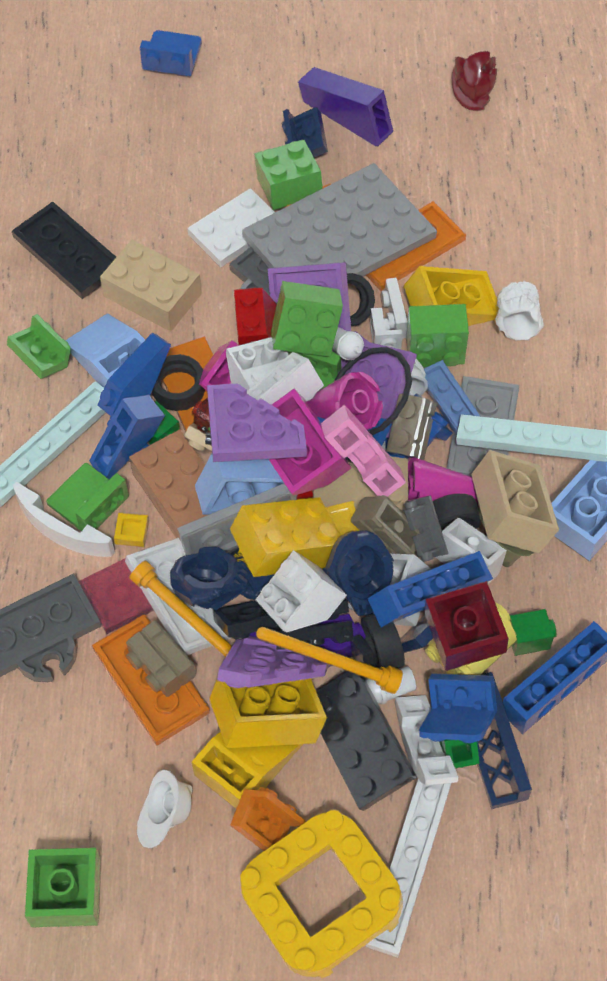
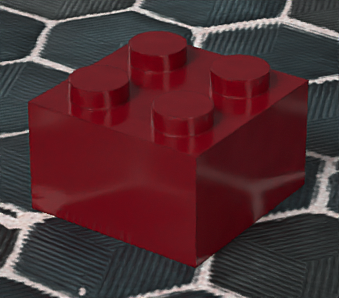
[425,581,509,671]

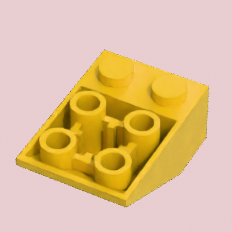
[191,732,303,809]

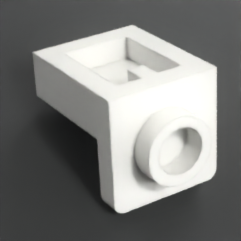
[370,308,403,349]

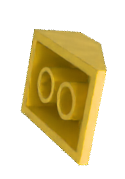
[403,266,499,326]

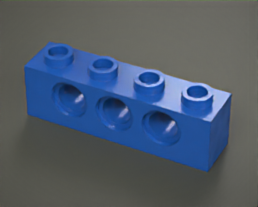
[368,551,493,627]
[503,621,607,735]

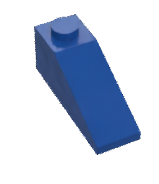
[97,333,171,417]
[89,395,165,480]

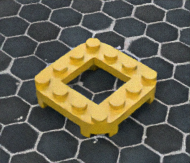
[240,810,403,978]

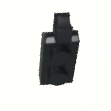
[265,620,354,650]

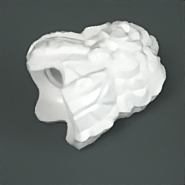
[495,281,544,341]

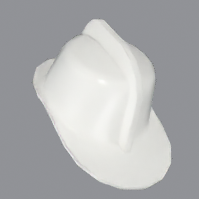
[137,770,193,849]

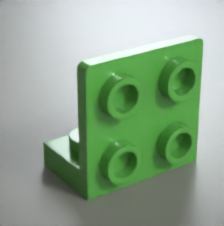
[46,463,129,531]

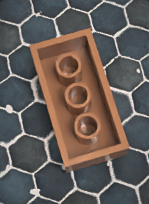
[129,429,207,541]

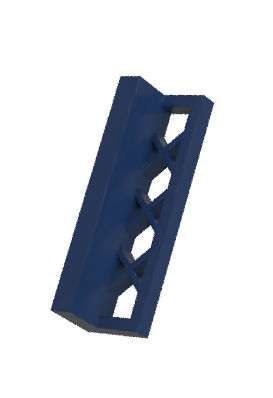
[477,672,532,809]

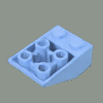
[66,313,145,388]

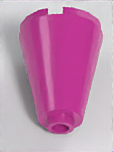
[307,372,383,430]
[408,457,479,505]

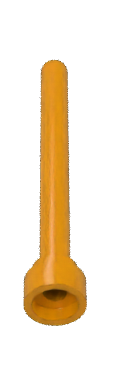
[129,560,232,657]
[256,627,403,694]

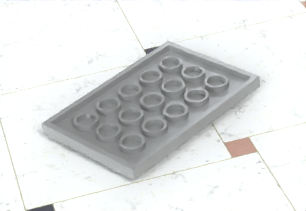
[242,163,437,284]

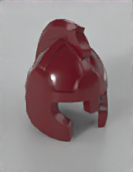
[452,51,497,111]

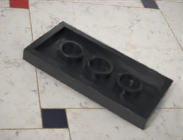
[12,201,116,299]
[212,598,349,639]
[316,671,417,811]

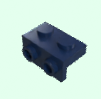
[282,107,328,157]

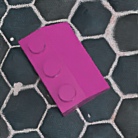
[269,388,352,496]

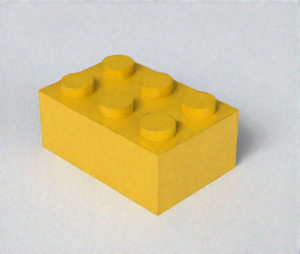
[230,497,341,577]
[209,677,327,748]

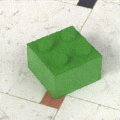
[254,140,323,210]
[271,281,343,357]
[406,304,469,368]
[25,848,101,927]

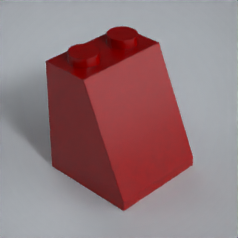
[234,288,277,345]

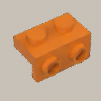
[230,787,306,851]

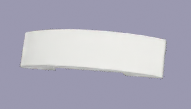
[13,482,115,557]
[395,695,458,785]

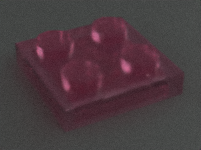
[78,558,154,635]

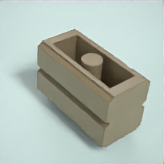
[386,394,437,460]
[351,495,420,554]
[126,621,196,697]

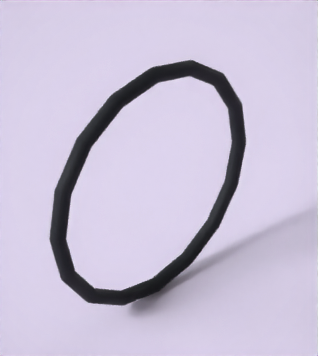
[333,347,412,435]

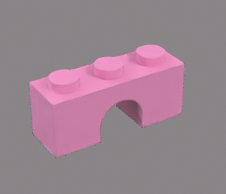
[321,405,406,497]

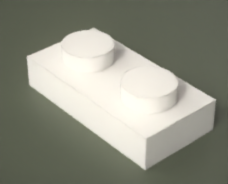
[381,278,408,339]

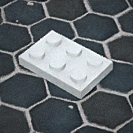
[187,188,275,268]

